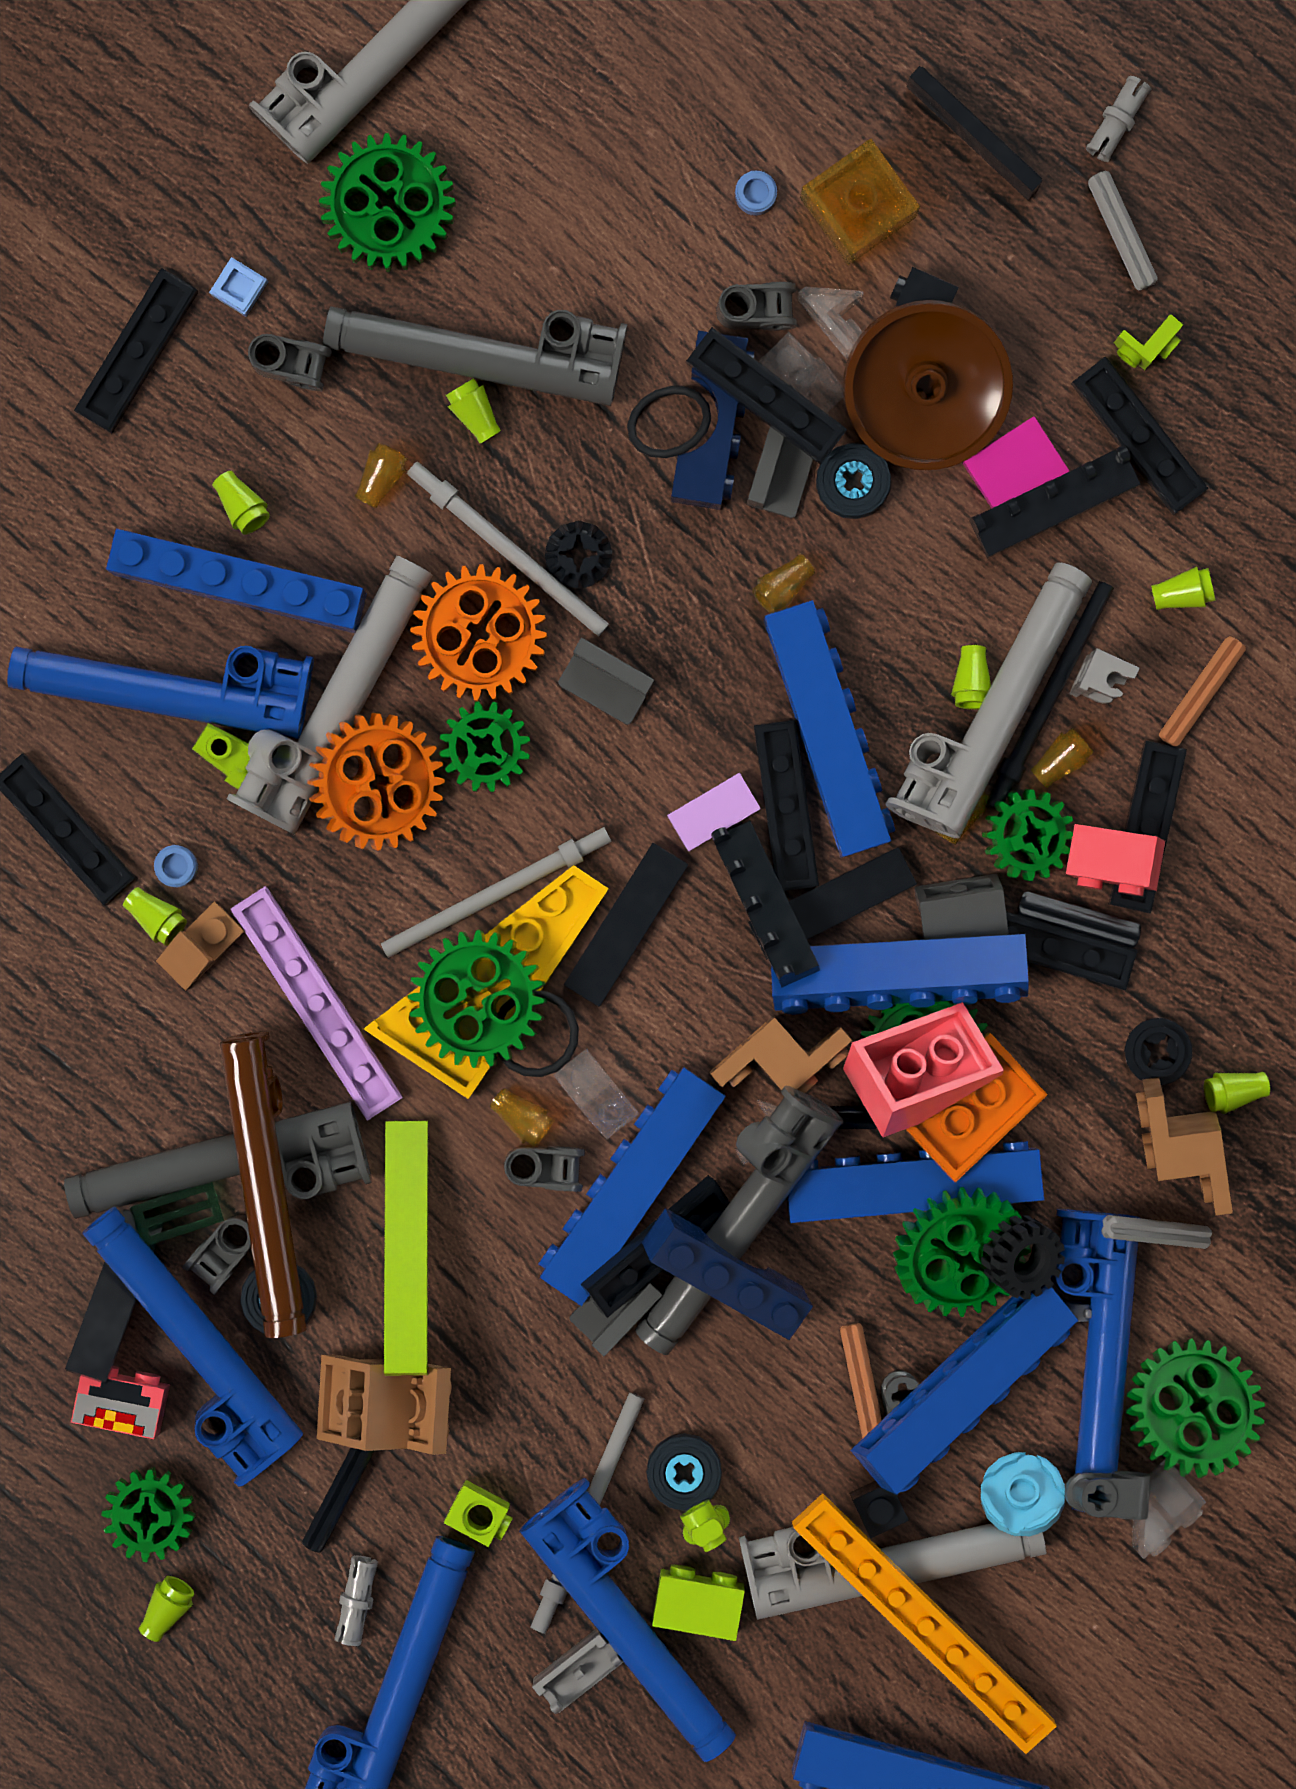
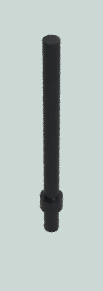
[985,581,1114,810]

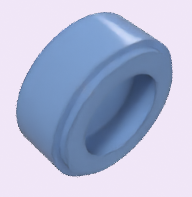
[735,171,777,215]
[154,845,198,887]

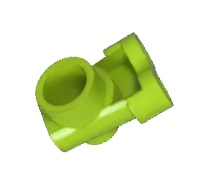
[192,723,251,789]
[680,1499,730,1552]

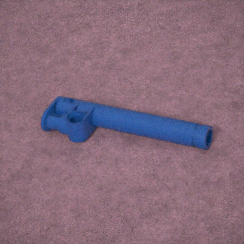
[7,646,314,739]
[82,1206,303,1487]
[1051,1209,1141,1512]
[519,1478,736,1762]
[305,1536,476,1789]

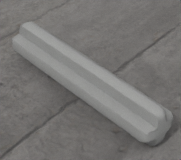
[1088,171,1158,290]
[1101,1215,1212,1249]

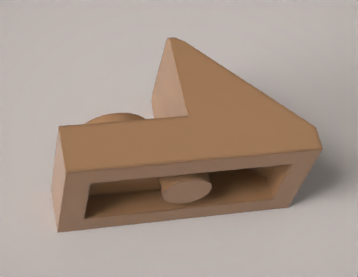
[156,901,245,991]

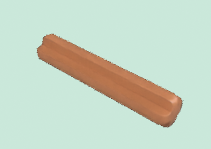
[1159,636,1246,747]
[840,1323,882,1439]

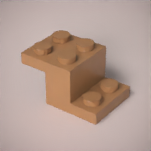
[709,1017,852,1093]
[1136,1077,1233,1215]
[317,1354,452,1455]

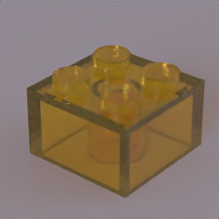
[800,138,920,266]

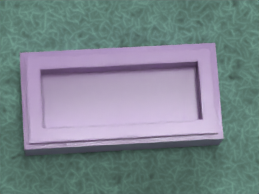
[667,773,761,852]

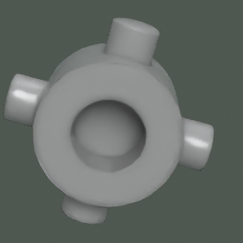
[1066,1301,1092,1322]

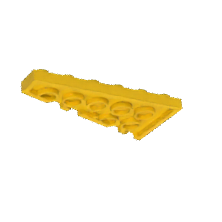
[364,865,609,1099]

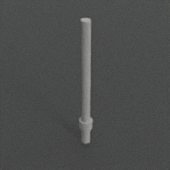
[407,461,609,637]
[381,827,612,958]
[530,1392,645,1634]

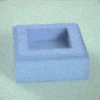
[209,257,268,317]

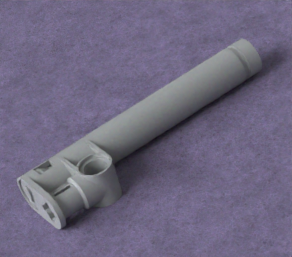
[248,0,469,164]
[227,556,433,835]
[885,562,1092,839]
[739,1523,1046,1620]

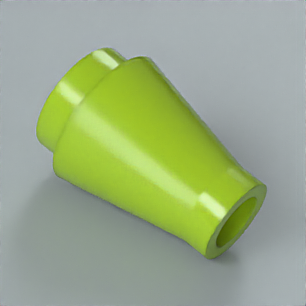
[445,378,501,443]
[212,471,270,535]
[1151,566,1216,610]
[951,645,991,709]
[123,887,187,946]
[1204,1072,1270,1114]
[139,1576,194,1642]

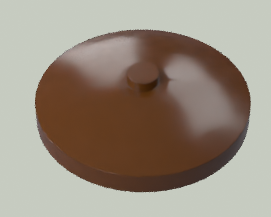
[843,300,1013,470]

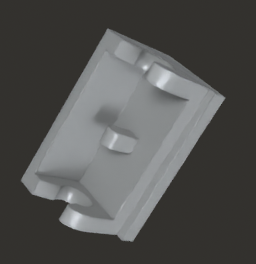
[1069,648,1139,704]
[532,1628,623,1714]

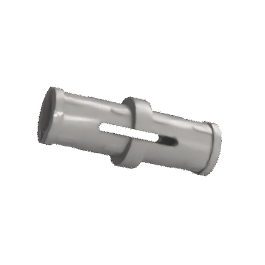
[1086,75,1152,162]
[334,1555,378,1646]

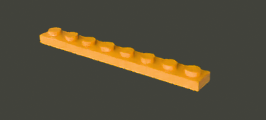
[792,1493,1057,1754]

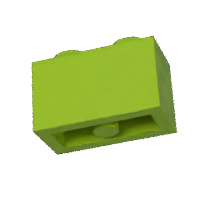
[652,1565,745,1641]

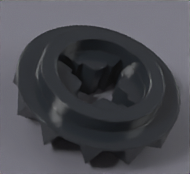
[545,520,612,588]
[1124,1018,1192,1085]

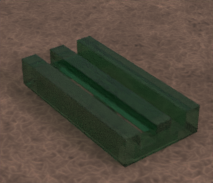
[129,1182,224,1245]

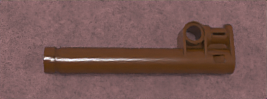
[220,1031,307,1338]

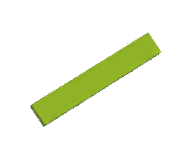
[384,1121,428,1376]

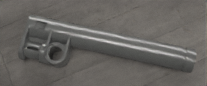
[323,306,628,406]
[635,1086,844,1355]
[64,1102,372,1219]

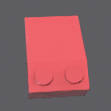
[843,1002,1004,1137]

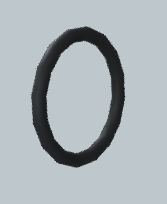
[627,386,712,458]
[497,990,579,1077]

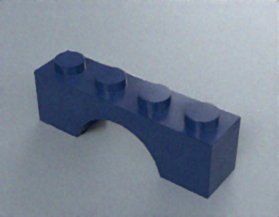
[671,330,754,510]
[642,1208,813,1340]

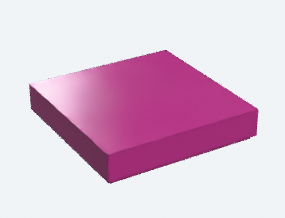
[963,416,1069,508]

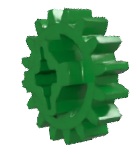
[439,701,531,793]
[982,789,1073,881]
[101,1467,196,1562]

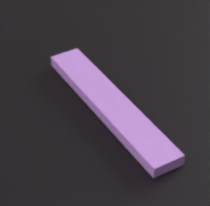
[230,886,403,1121]

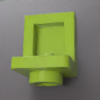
[1114,314,1183,370]

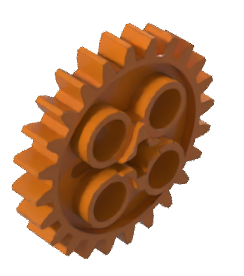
[410,564,547,702]
[307,713,445,851]

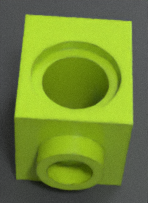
[444,1480,513,1547]

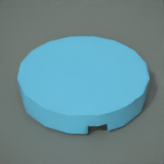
[981,1452,1065,1536]

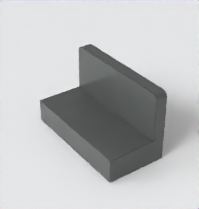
[747,427,813,519]
[558,637,654,725]
[914,873,1008,940]
[569,1281,662,1357]

